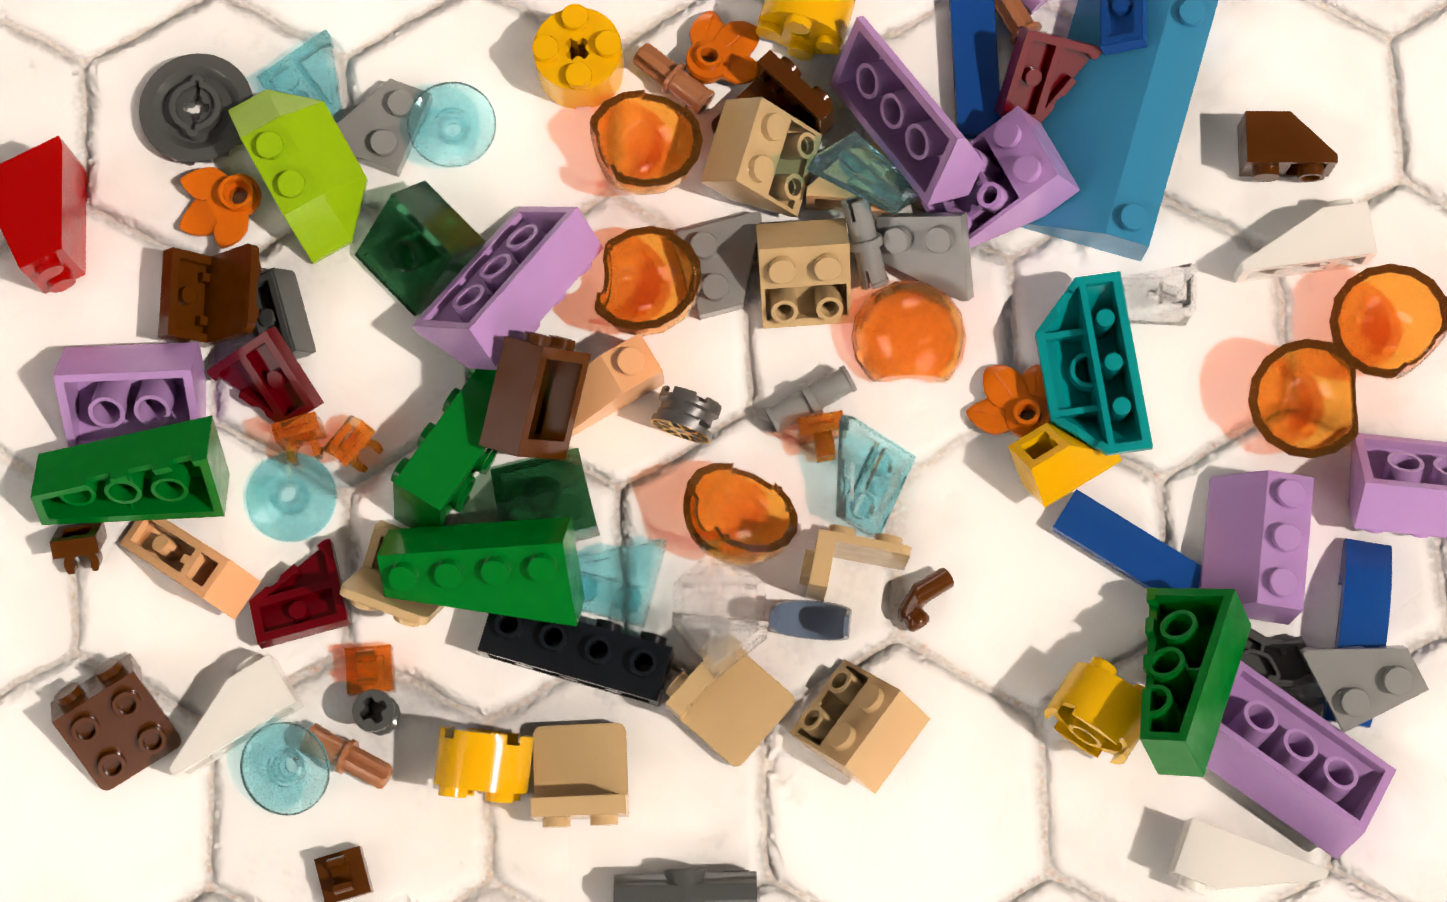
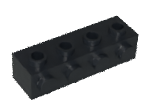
[477,613,674,707]

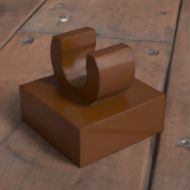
[49,522,107,575]
[314,846,374,902]

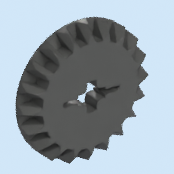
[139,53,254,165]

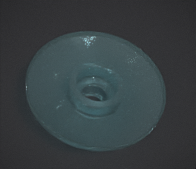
[407,82,496,168]
[246,453,337,542]
[240,722,330,816]

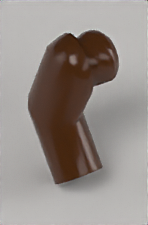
[898,567,954,632]

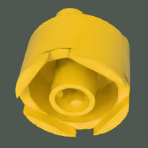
[755,0,856,61]
[532,4,624,109]
[1044,656,1145,765]
[433,726,534,803]

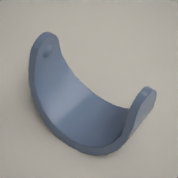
[769,600,852,641]

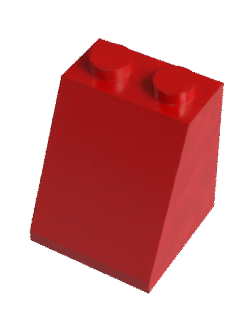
[0,135,86,294]

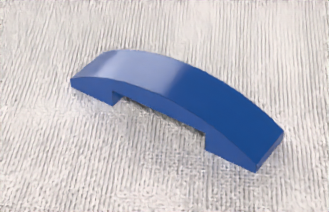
[1322,538,1392,728]

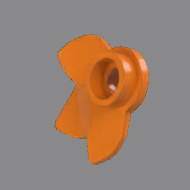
[685,11,759,85]
[179,167,262,249]
[966,364,1050,438]

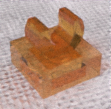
[796,410,846,463]
[271,411,327,467]
[322,415,384,473]
[344,644,396,696]

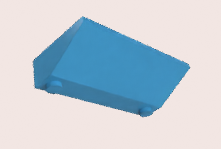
[1021,0,1218,262]

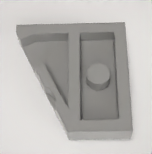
[337,78,433,177]
[677,211,762,320]
[876,212,974,301]
[1299,645,1429,733]

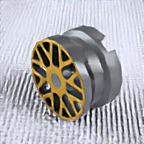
[650,385,722,443]

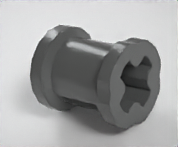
[352,689,401,736]

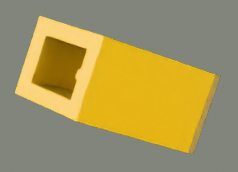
[1008,423,1122,508]

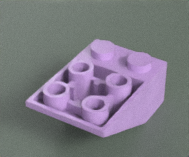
[914,106,1080,248]

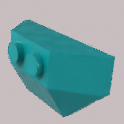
[1035,271,1153,456]

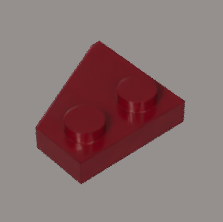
[994,26,1101,123]

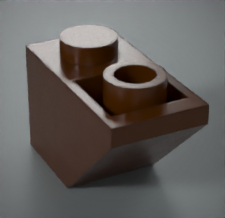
[1237,111,1338,182]

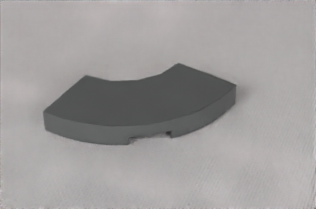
[1241,628,1315,688]

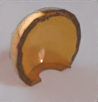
[589,89,703,195]
[594,226,702,336]
[1329,263,1447,380]
[851,280,967,383]
[1248,339,1359,459]
[683,463,798,566]

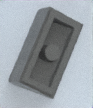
[253,268,316,359]

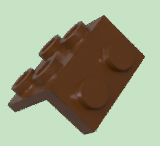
[711,50,834,137]
[158,243,261,348]
[50,653,181,791]

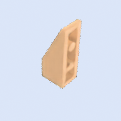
[571,333,665,437]
[120,519,261,620]

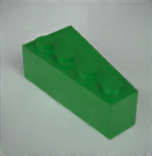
[391,368,498,528]
[30,415,230,525]
[377,517,585,626]
[1140,588,1252,777]

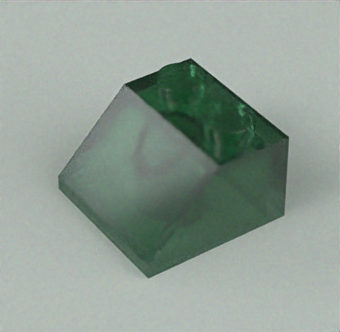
[355,180,486,317]
[490,447,600,542]

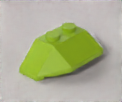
[228,89,368,264]

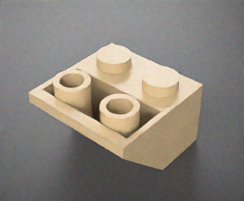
[700,97,822,217]
[755,218,852,329]
[789,659,931,794]

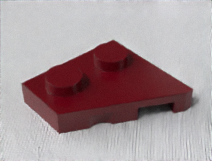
[206,326,324,428]
[249,538,351,649]

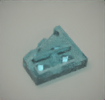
[257,29,345,123]
[806,131,918,215]
[836,415,916,537]
[578,538,667,628]

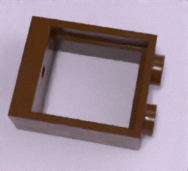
[479,331,591,460]

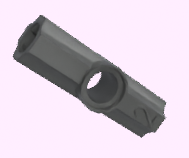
[614,869,757,902]

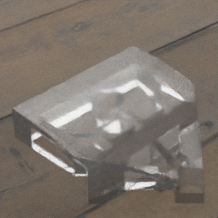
[672,542,766,632]

